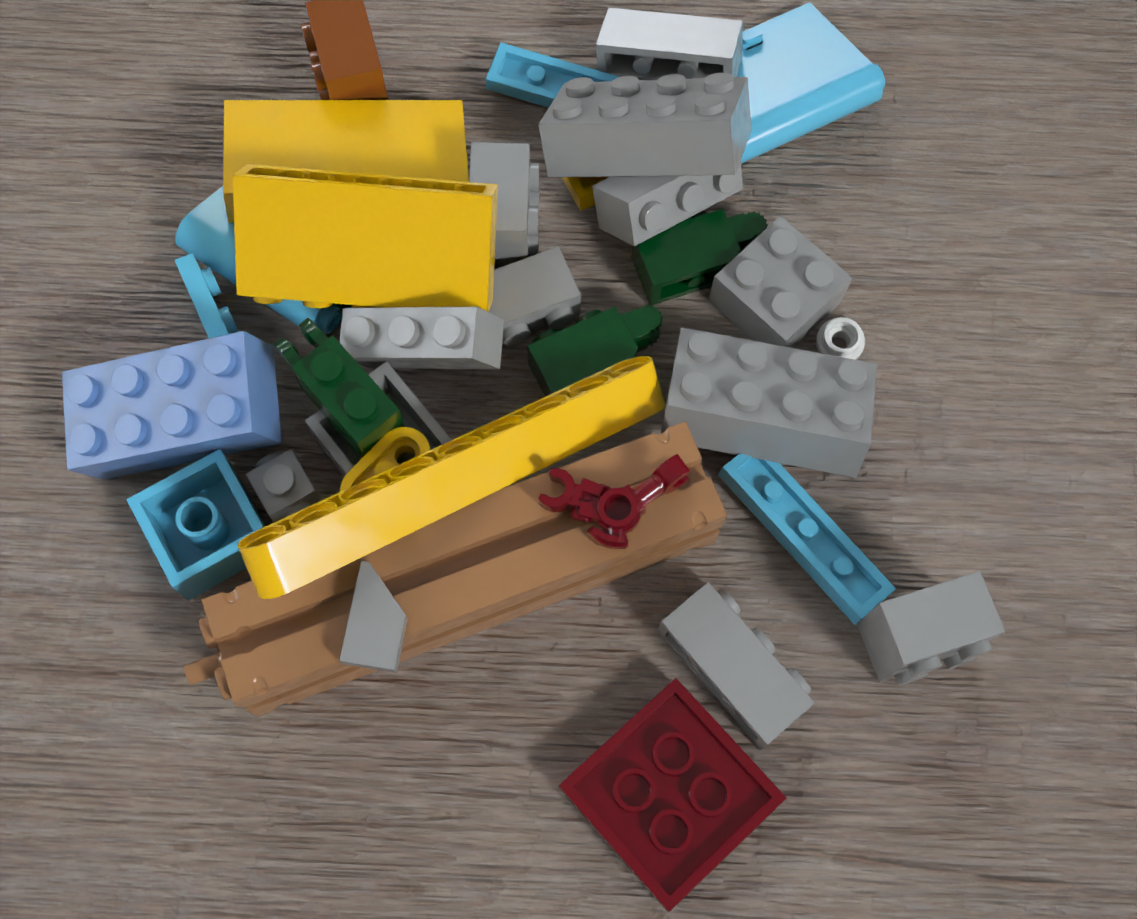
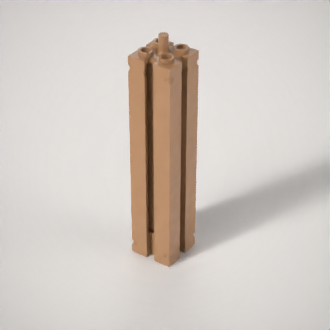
[184,421,727,717]

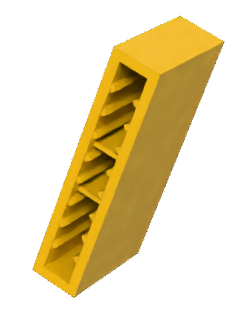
[223,100,469,223]
[232,164,498,312]

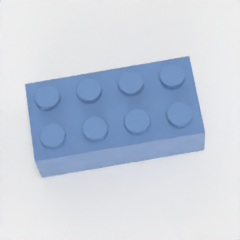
[62,331,282,480]

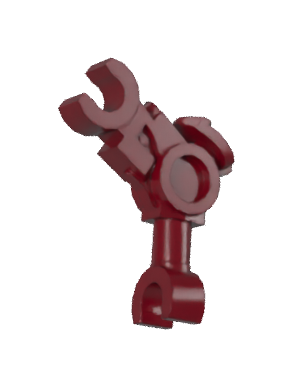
[538,454,690,549]

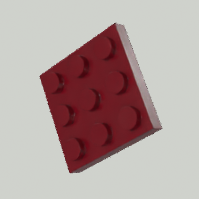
[558,678,787,912]

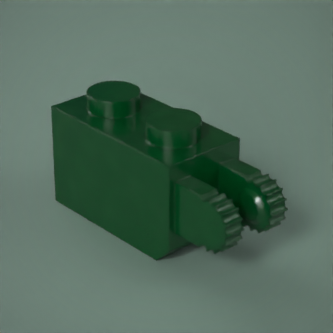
[631,209,768,306]
[527,305,663,397]
[273,318,405,458]

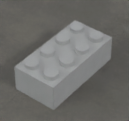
[538,73,752,177]
[660,327,877,478]

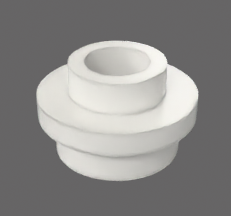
[816,317,865,360]

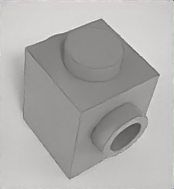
[246,449,321,522]

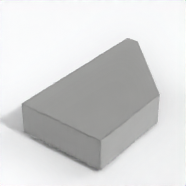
[339,561,408,673]

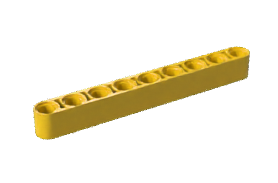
[237,356,665,599]

